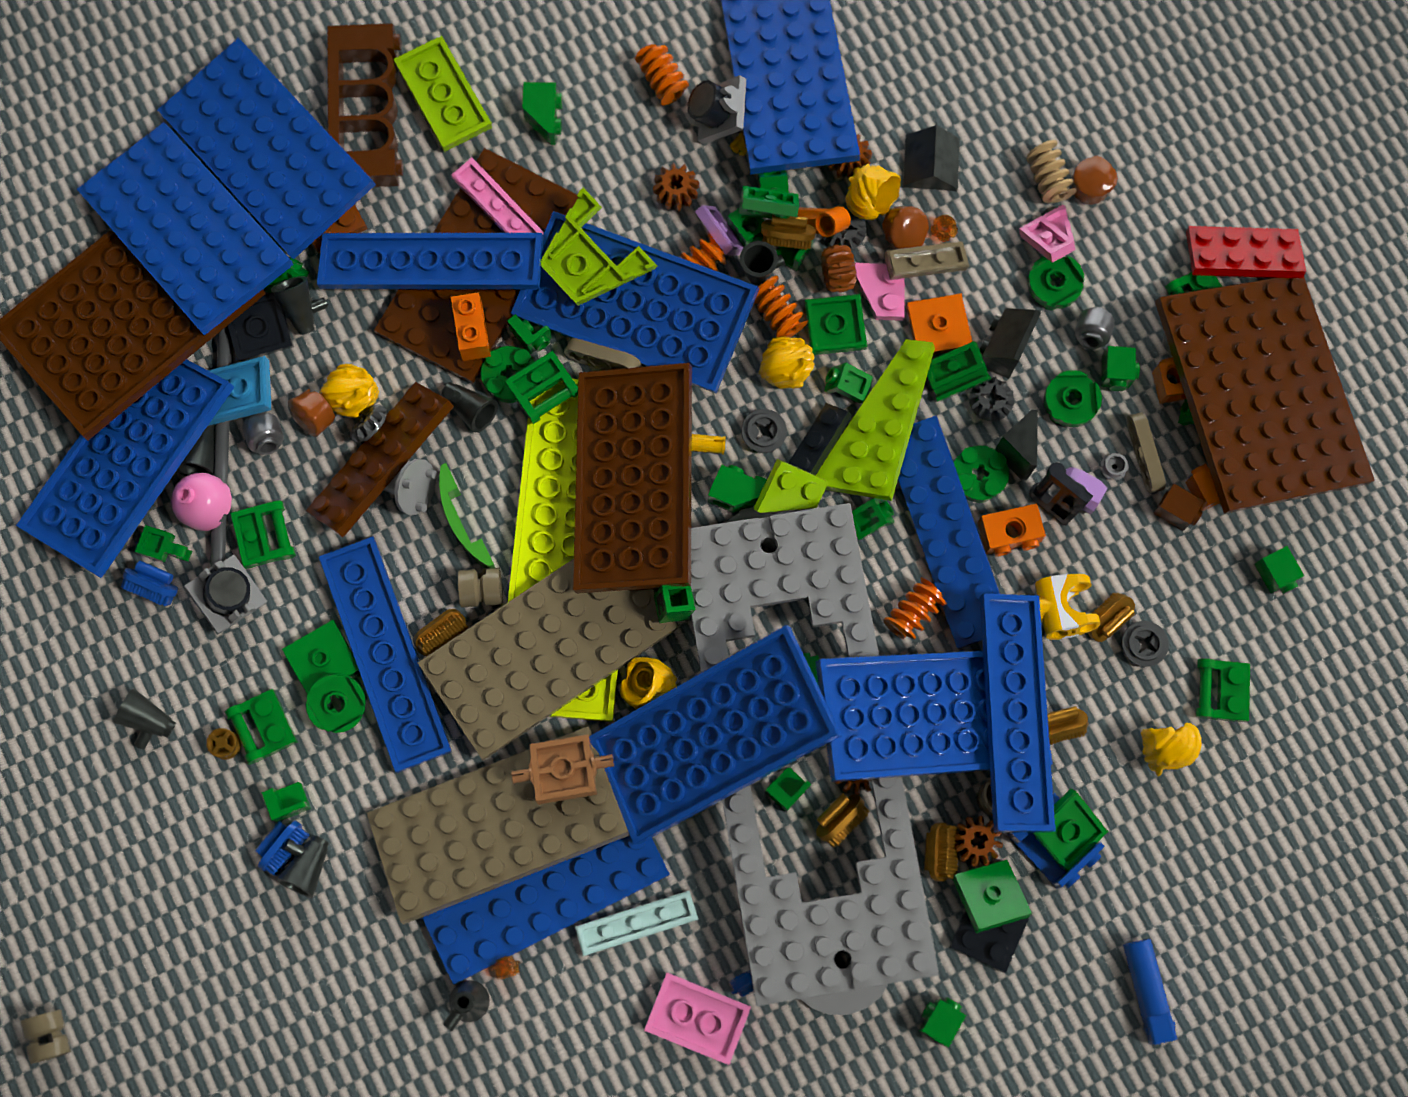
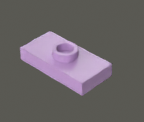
[695,205,744,256]

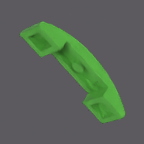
[439,463,496,568]

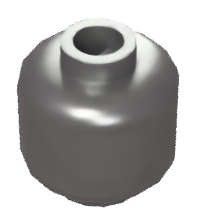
[1075,307,1115,349]
[242,412,284,455]

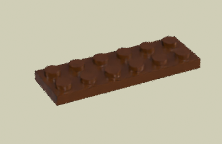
[306,382,454,538]

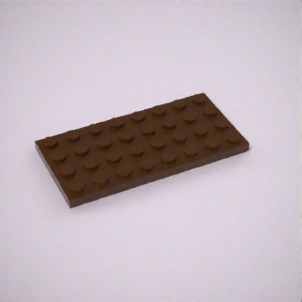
[374,148,578,385]
[573,363,692,593]

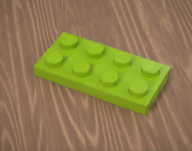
[394,35,493,152]

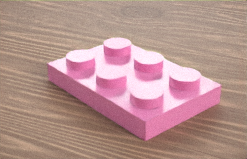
[644,973,751,1065]

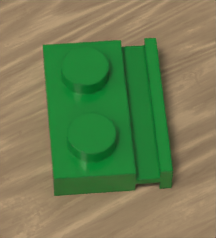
[927,341,991,402]

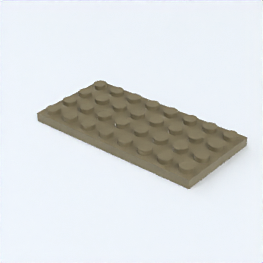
[418,559,678,761]
[367,726,629,925]

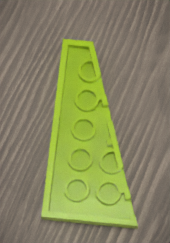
[816,339,935,501]

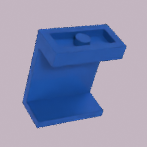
[1007,793,1105,889]

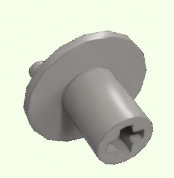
[384,459,438,515]

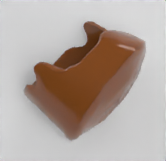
[1072,156,1118,205]
[882,206,929,249]
[288,389,335,437]

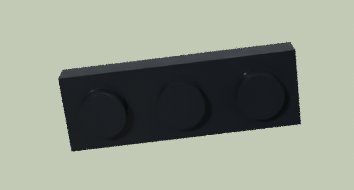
[788,403,852,475]

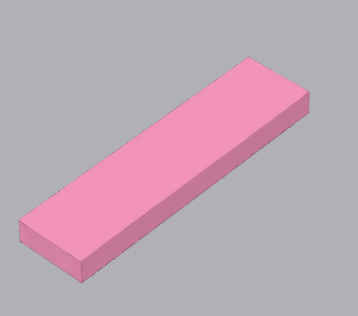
[451,157,544,235]

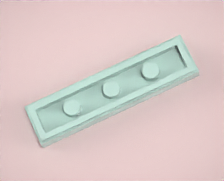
[575,891,698,956]

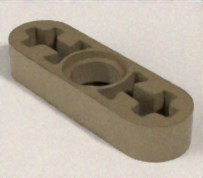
[564,338,641,370]
[1127,412,1166,493]

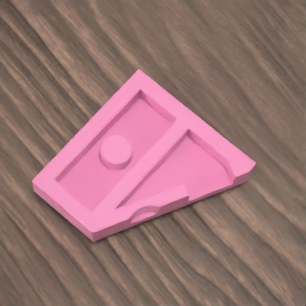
[1019,205,1075,263]
[855,263,905,321]

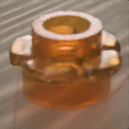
[930,215,958,242]
[491,956,521,980]

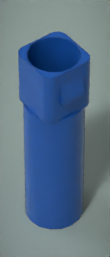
[1123,939,1178,1045]

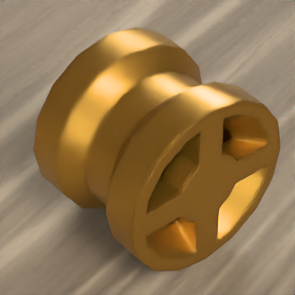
[206,728,241,760]

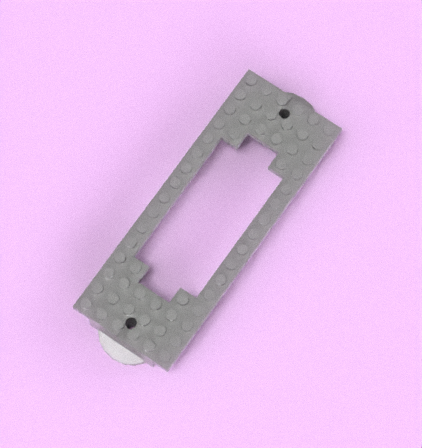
[691,503,939,1015]

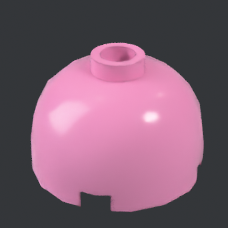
[171,473,232,531]

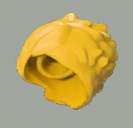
[845,164,901,220]
[759,336,815,389]
[319,363,379,418]
[620,657,677,710]
[1141,722,1202,776]

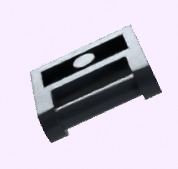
[1029,462,1093,526]

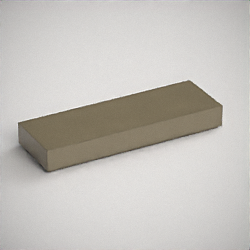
[884,241,970,280]

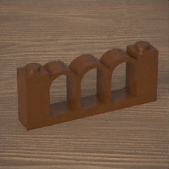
[327,23,404,187]

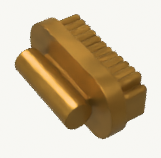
[761,214,816,250]
[1088,593,1135,642]
[413,609,468,657]
[1047,706,1088,745]
[816,793,870,847]
[924,823,960,881]

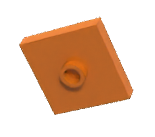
[906,293,972,355]

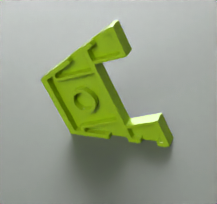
[541,187,657,306]

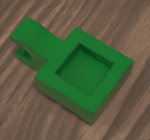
[135,525,193,563]

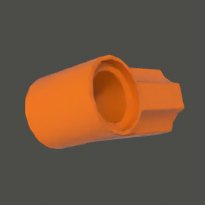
[798,206,851,237]

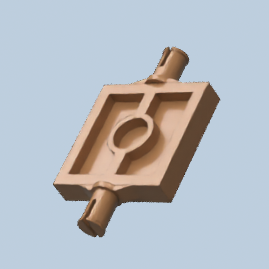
[511,734,614,805]

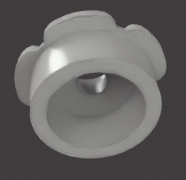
[1101,453,1129,480]

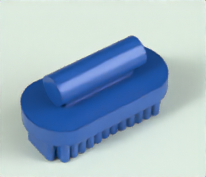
[121,561,178,606]
[255,820,309,876]

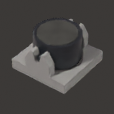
[685,75,746,144]
[184,554,268,635]

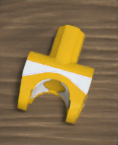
[1035,574,1101,640]

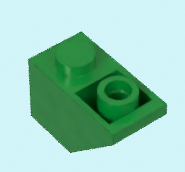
[522,82,563,145]
[707,464,767,513]

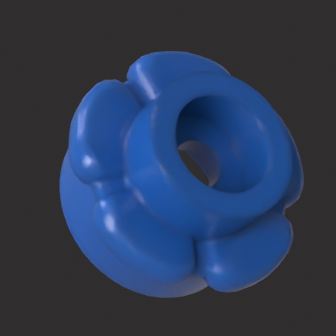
[729,970,754,997]

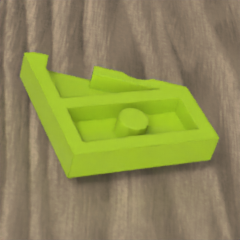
[753,459,829,513]

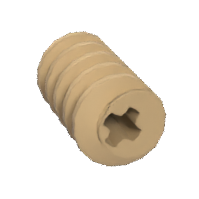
[1026,140,1077,203]

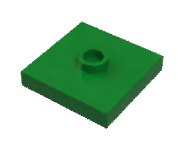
[804,294,867,355]
[282,620,359,694]
[1031,788,1108,872]
[952,860,1032,933]

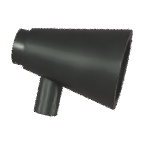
[740,241,785,285]
[271,276,328,335]
[441,382,498,433]
[177,425,215,476]
[113,688,176,749]
[277,835,329,898]
[442,980,490,1031]

